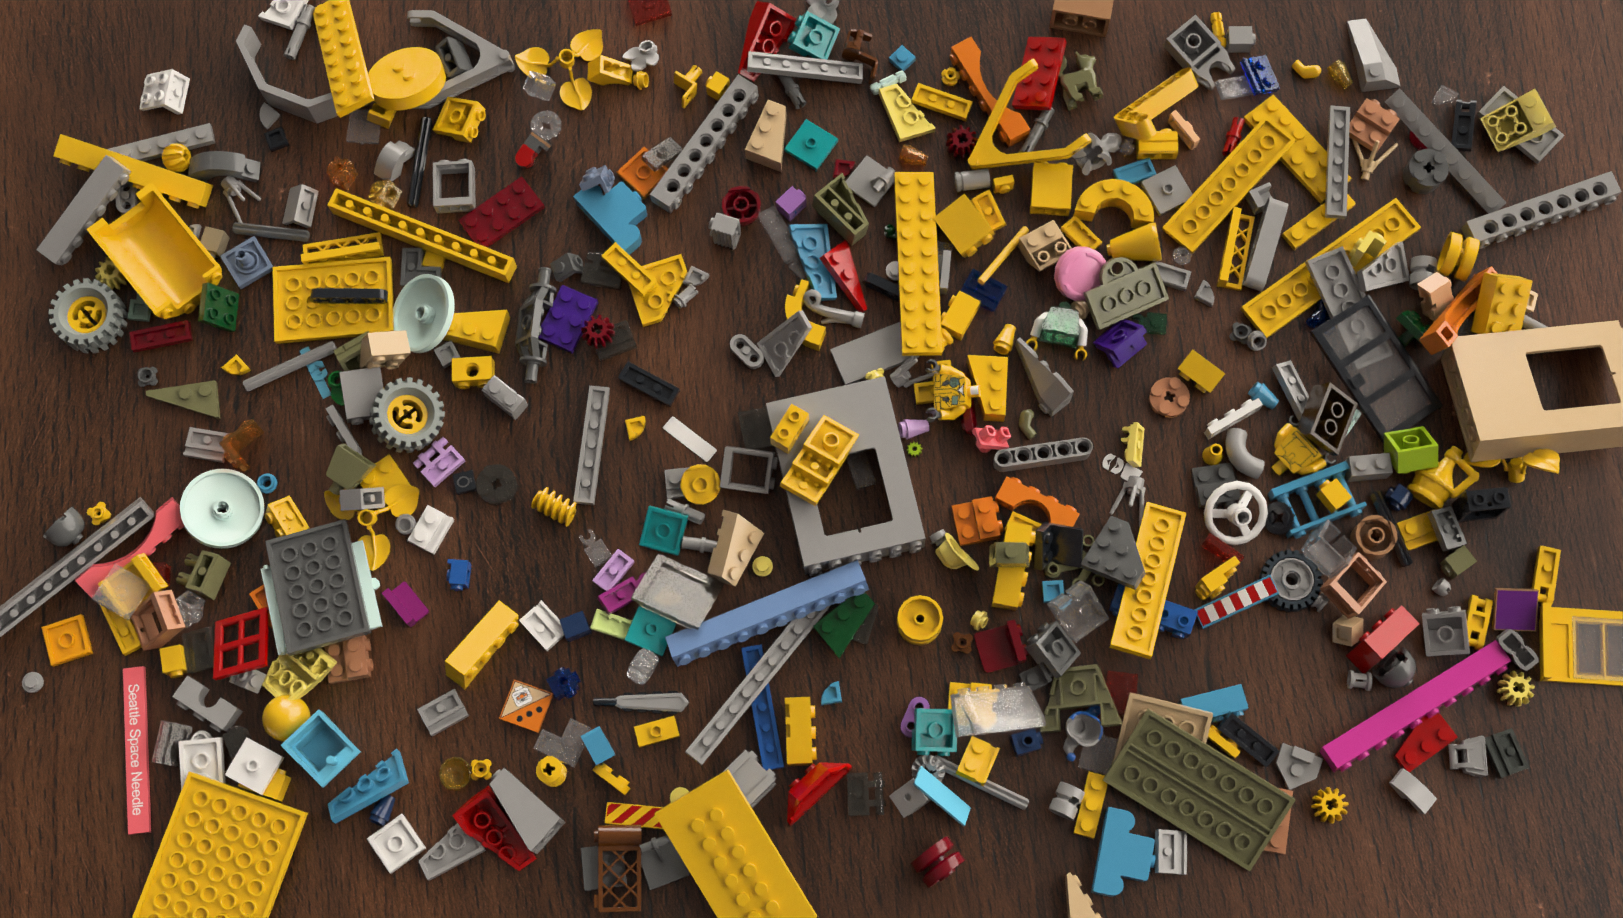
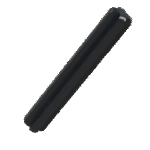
[1370,490,1413,567]

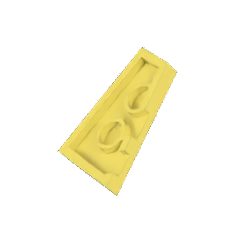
[878,84,936,142]

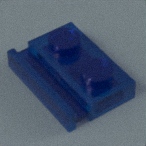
[1240,55,1280,96]
[960,269,1008,312]

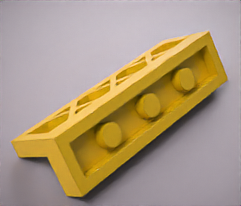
[1217,207,1255,291]
[301,232,384,264]

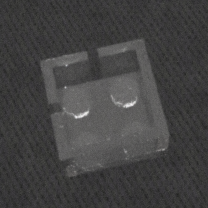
[1301,519,1357,579]
[1047,581,1109,642]

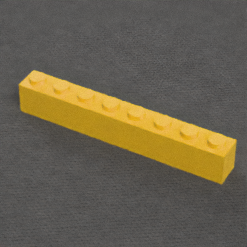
[53,134,213,209]

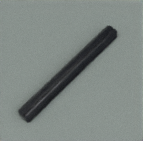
[407,117,432,208]

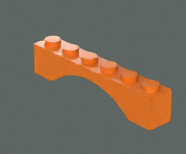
[949,37,1030,147]
[1419,266,1498,355]

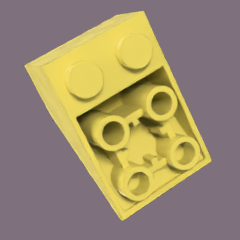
[1480,89,1556,152]

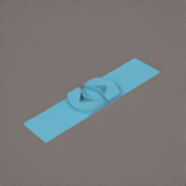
[300,346,331,399]

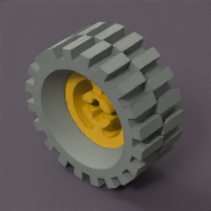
[49,278,128,353]
[369,377,445,453]

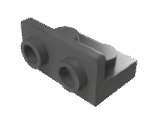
[1427,506,1467,552]

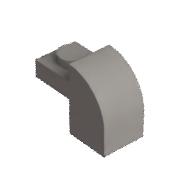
[374,140,416,183]

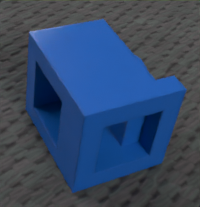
[447,559,472,591]

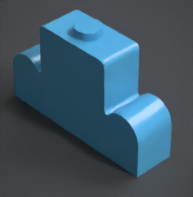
[573,182,648,255]
[1091,807,1156,897]

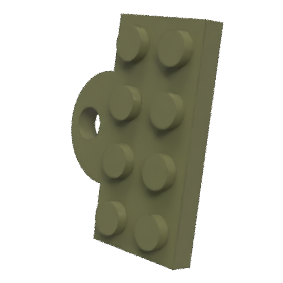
[1083,257,1169,330]

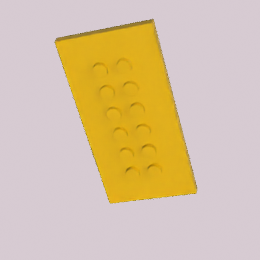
[655,769,817,918]

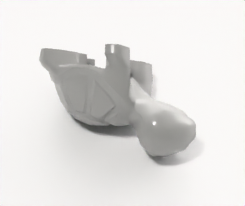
[1072,133,1122,175]

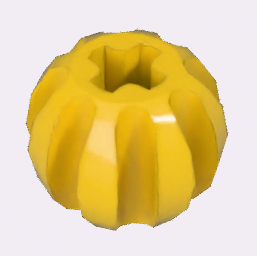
[162,144,191,172]

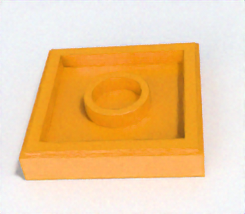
[41,614,93,667]

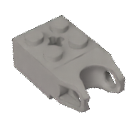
[1163,14,1235,91]

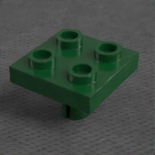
[198,282,239,332]
[1396,310,1430,347]

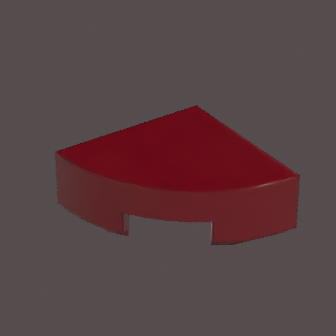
[833,159,855,179]

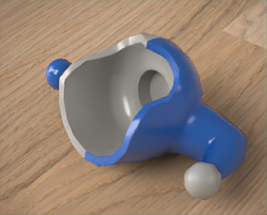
[1063,706,1103,761]

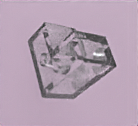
[534,718,592,768]

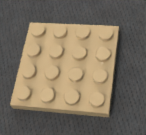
[1112,692,1213,764]

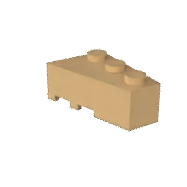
[745,100,786,172]
[707,510,764,586]

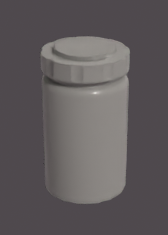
[954,168,990,192]

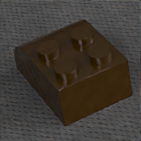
[1299,382,1358,456]

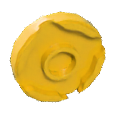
[680,464,721,505]

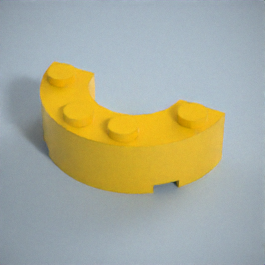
[1073,179,1154,228]

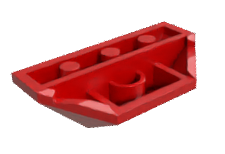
[787,762,852,827]

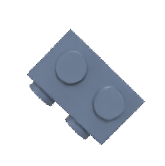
[579,165,615,194]

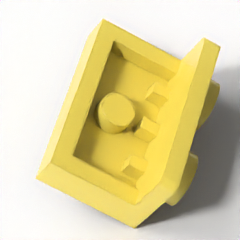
[1349,231,1387,267]

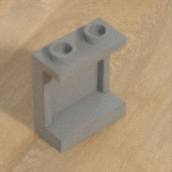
[339,367,384,425]

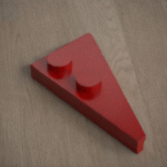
[819,240,867,313]

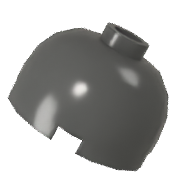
[43,507,85,547]
[1372,647,1416,688]

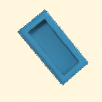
[1112,157,1156,184]

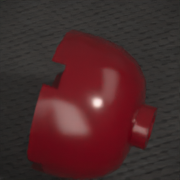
[722,186,761,227]

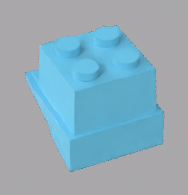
[281,709,361,788]

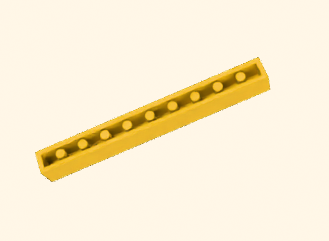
[327,188,517,283]

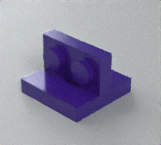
[1093,319,1147,368]

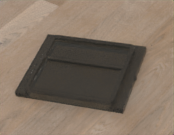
[631,553,724,630]

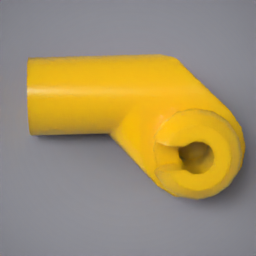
[1291,60,1321,79]

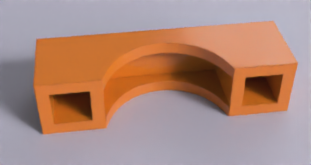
[995,477,1079,527]

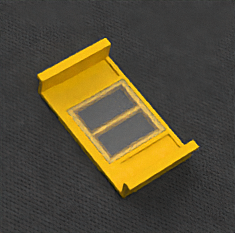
[1539,603,1623,686]

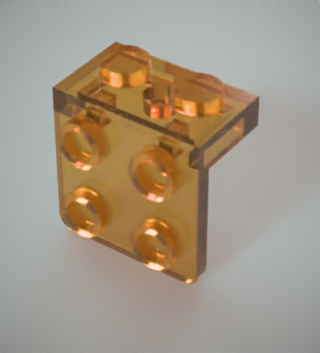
[219,419,264,472]

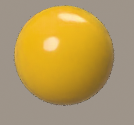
[262,695,310,742]

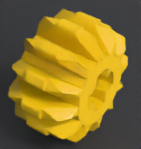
[1311,787,1349,824]

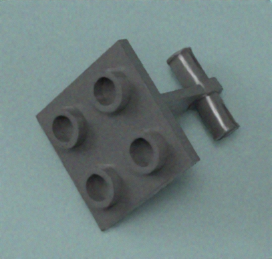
[640,835,690,890]

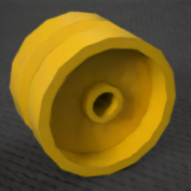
[1436,232,1480,282]
[897,595,943,645]

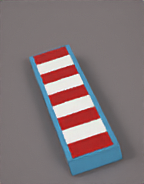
[1194,575,1279,629]

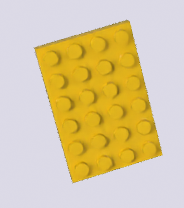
[273,257,394,344]

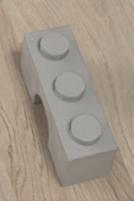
[172,676,243,732]

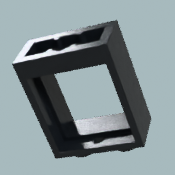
[1452,487,1511,523]

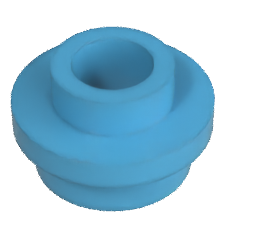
[257,473,278,494]

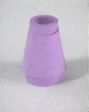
[898,419,929,439]

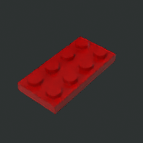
[1012,37,1067,110]

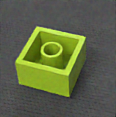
[1384,426,1438,474]

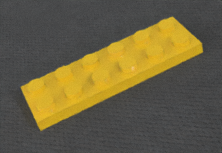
[1243,94,1352,204]

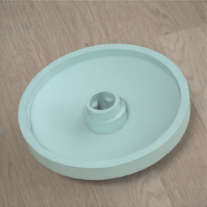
[393,274,454,353]
[180,469,264,549]

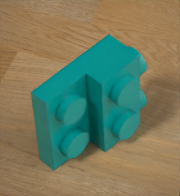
[787,11,840,60]
[912,708,958,756]

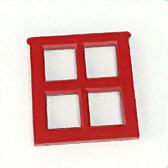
[213,607,269,680]

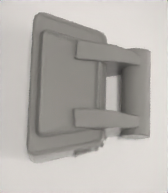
[1448,736,1488,777]

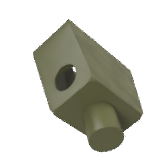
[326,444,376,495]
[989,542,1029,567]

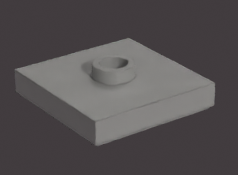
[1141,165,1193,217]

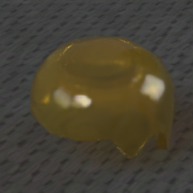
[439,757,471,791]

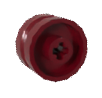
[910,836,965,888]

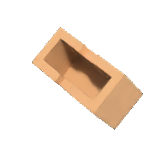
[1417,272,1454,321]

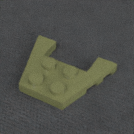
[1040,664,1122,734]

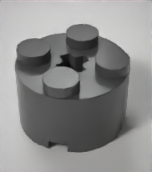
[1403,149,1449,194]

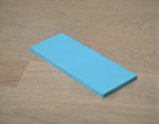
[913,766,971,826]

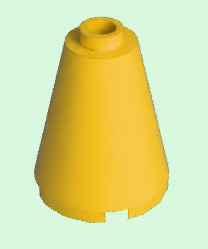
[1106,222,1162,262]

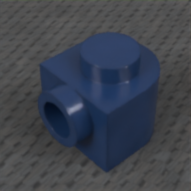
[1384,484,1414,511]

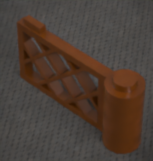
[594,824,641,912]

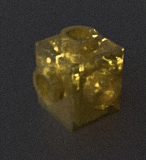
[368,180,403,208]

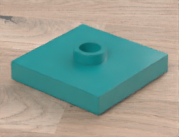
[784,119,838,171]
[639,505,689,556]
[624,602,678,657]

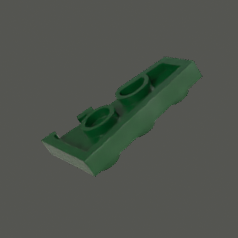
[813,592,875,659]

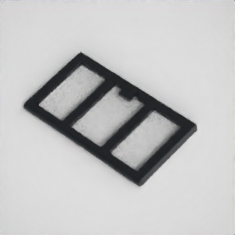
[1309,294,1443,444]

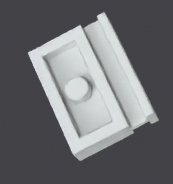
[408,505,454,555]
[519,600,564,651]

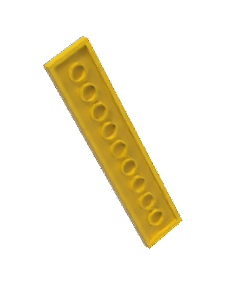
[894,172,943,356]
[1240,198,1421,338]

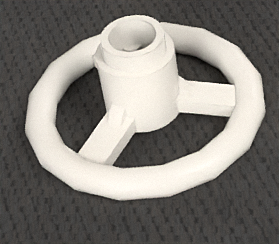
[1204,481,1268,545]

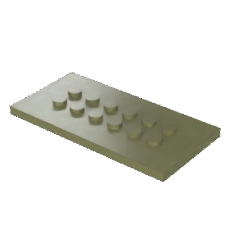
[1103,708,1295,871]

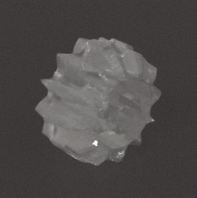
[627,648,659,685]

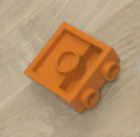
[951,496,1003,546]

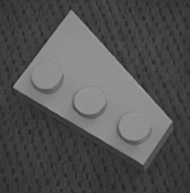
[1357,241,1410,292]
[757,311,812,377]
[419,823,486,881]

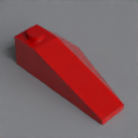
[452,785,536,871]

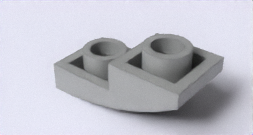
[1389,768,1437,814]

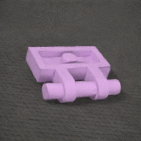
[413,437,465,487]

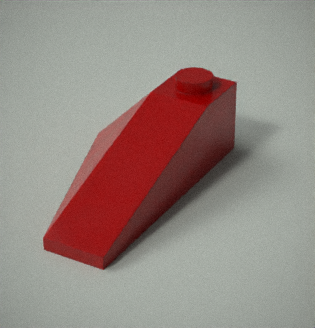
[738,1,796,82]

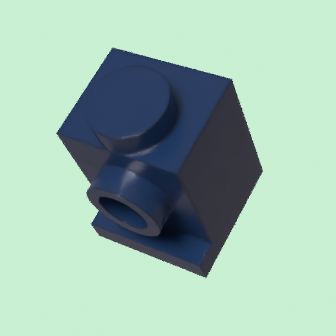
[1009,728,1043,757]

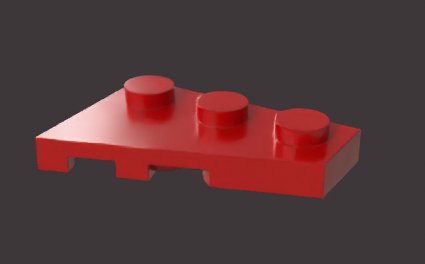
[1394,712,1458,772]

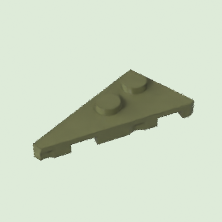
[146,380,220,419]

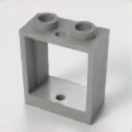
[433,159,476,213]
[720,446,778,494]

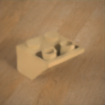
[1018,220,1072,272]
[360,330,411,369]

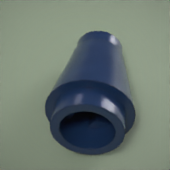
[369,795,396,827]

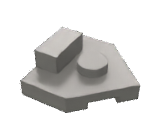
[1275,743,1323,790]

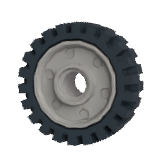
[1259,550,1323,613]

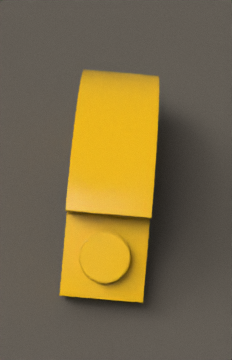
[785,279,826,351]

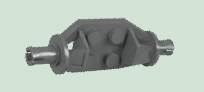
[515,267,556,384]

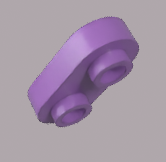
[900,697,930,738]

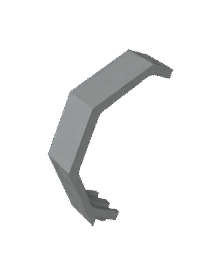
[236,24,370,123]

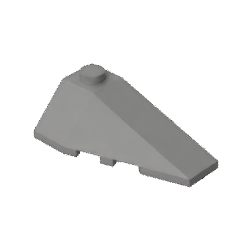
[1347,19,1400,92]
[1015,337,1074,417]

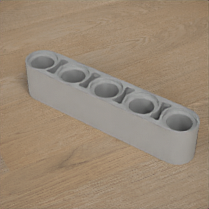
[1242,197,1288,291]
[993,438,1093,472]

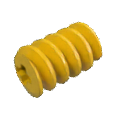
[531,487,577,527]
[536,756,567,787]

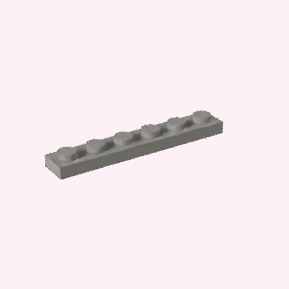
[747,51,863,84]
[1325,106,1350,219]
[107,123,215,162]
[573,386,610,505]

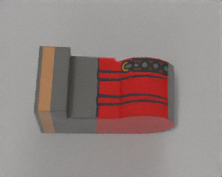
[515,131,551,169]

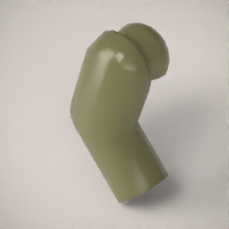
[1018,409,1037,440]

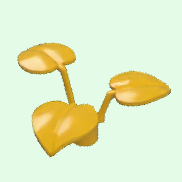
[515,29,603,111]
[1463,449,1560,483]
[324,484,419,571]

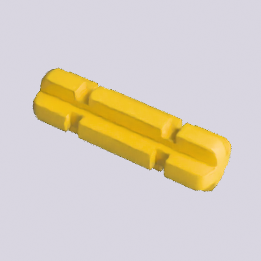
[1210,12,1227,48]

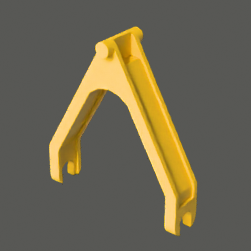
[968,59,1091,170]

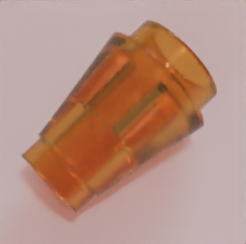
[899,145,929,166]

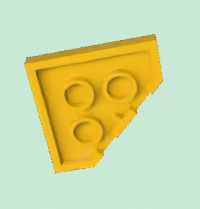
[629,254,687,327]

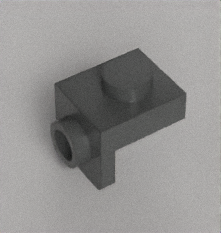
[550,253,585,282]

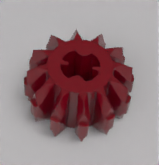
[945,125,978,159]
[581,314,615,349]

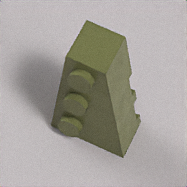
[812,173,869,246]

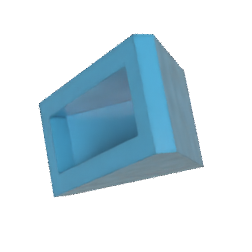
[581,726,615,765]

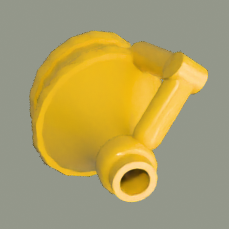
[1407,446,1479,510]

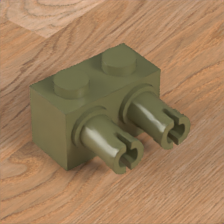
[176,550,231,600]

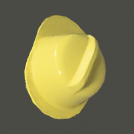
[935,533,979,571]

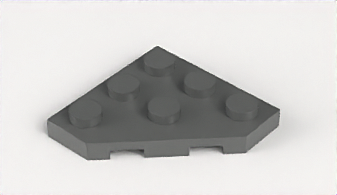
[1081,516,1146,590]

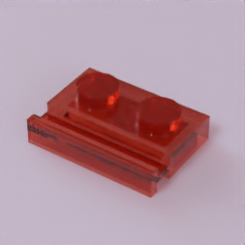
[1201,533,1245,568]
[1106,671,1138,715]

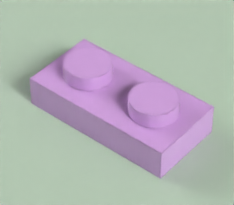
[592,549,635,591]

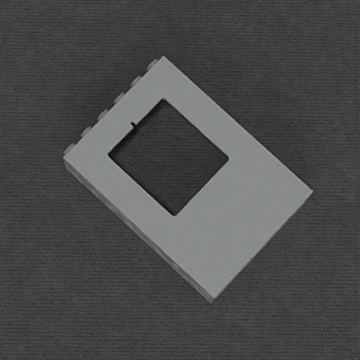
[766,376,926,576]

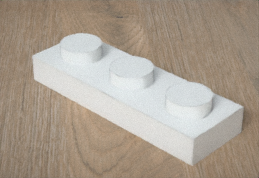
[1204,398,1263,440]

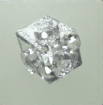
[176,590,205,628]

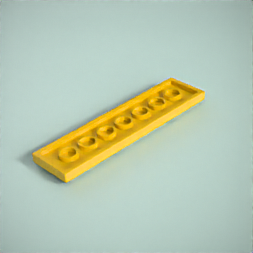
[313,0,374,118]
[1162,116,1296,254]
[1109,502,1186,659]

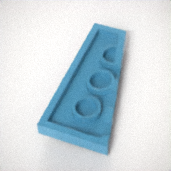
[788,224,837,301]
[328,748,409,824]

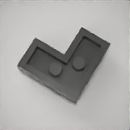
[400,248,442,288]

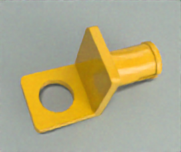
[674,65,703,109]

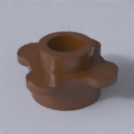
[951,632,973,654]

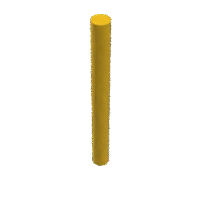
[978,226,1029,285]

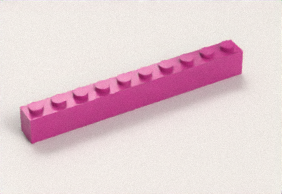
[1319,640,1512,773]

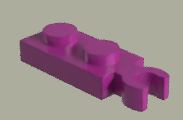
[597,573,653,615]

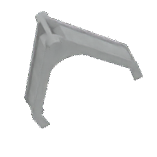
[407,10,515,109]

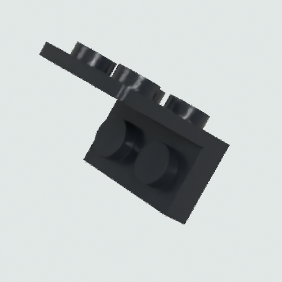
[1035,522,1083,570]

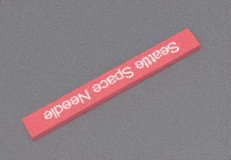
[123,666,151,835]

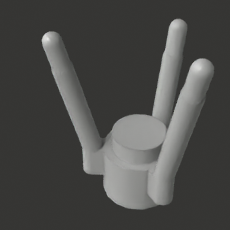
[221,176,261,223]
[890,356,937,388]
[1109,476,1146,528]

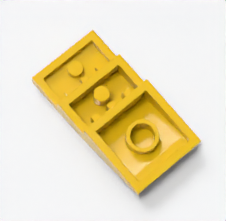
[780,415,859,506]

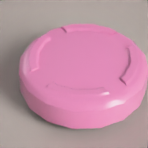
[1054,247,1106,301]

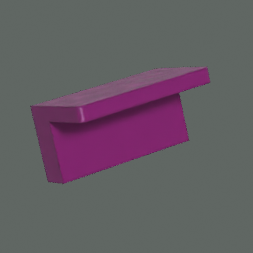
[382,582,429,627]

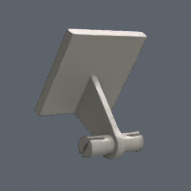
[845,155,895,207]

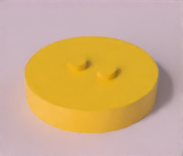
[368,47,446,110]

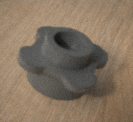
[1229,322,1252,344]
[137,367,158,387]

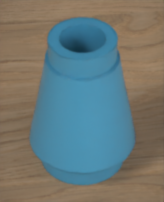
[1248,382,1279,410]

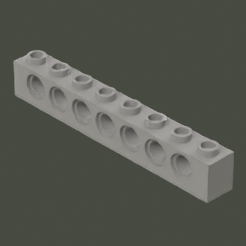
[650,74,759,214]
[1461,171,1622,249]

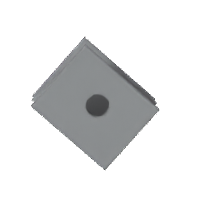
[889,778,931,818]

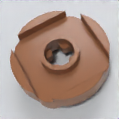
[1149,377,1190,418]

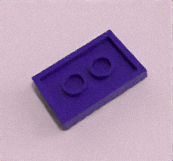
[538,285,599,354]

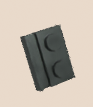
[1485,728,1529,779]

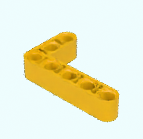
[1114,67,1199,141]

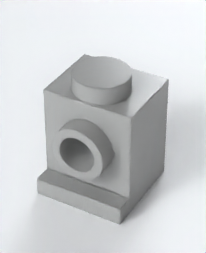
[229,670,266,694]

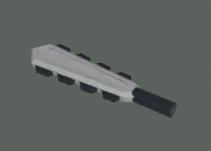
[593,691,689,715]

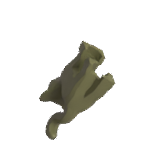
[1058,51,1103,111]

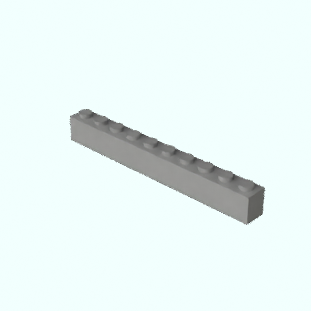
[0,497,155,637]

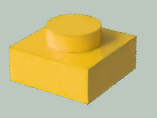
[992,175,1014,194]

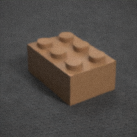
[1049,0,1114,37]

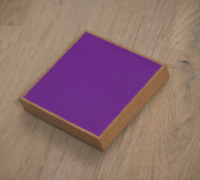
[1492,588,1539,631]

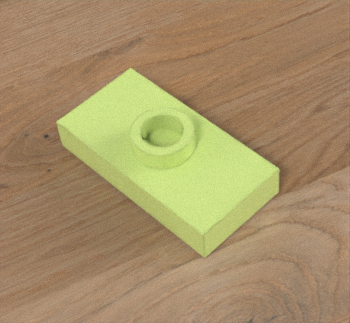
[590,609,632,640]

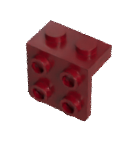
[974,619,1029,673]

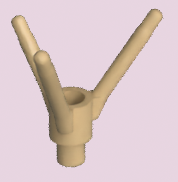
[1352,139,1398,181]

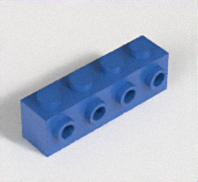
[1109,584,1198,639]

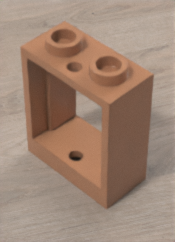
[1320,552,1387,619]
[130,590,185,651]

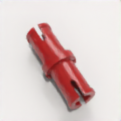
[1222,117,1245,156]

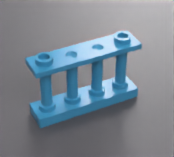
[1268,461,1367,539]

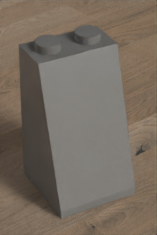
[490,768,566,854]

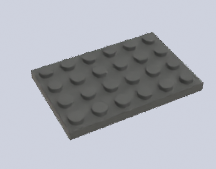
[265,519,371,656]

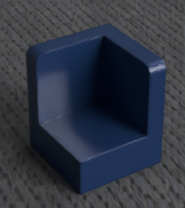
[560,611,592,642]

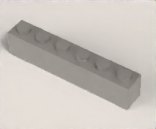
[37,155,131,265]

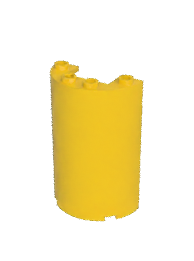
[87,182,222,319]

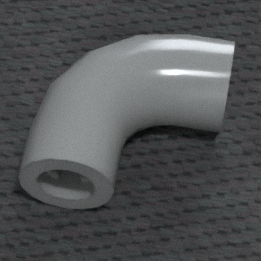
[1225,428,1264,479]

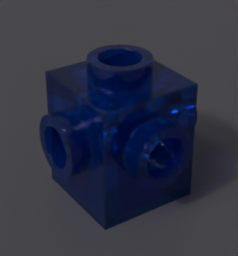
[546,667,581,701]

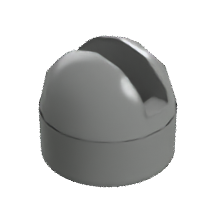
[1432,578,1451,596]

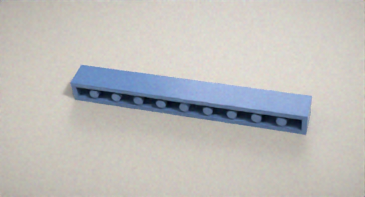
[665,560,869,667]

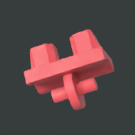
[972,425,1011,453]

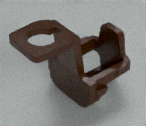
[842,29,878,84]

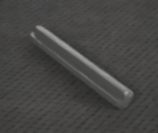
[232,222,310,242]

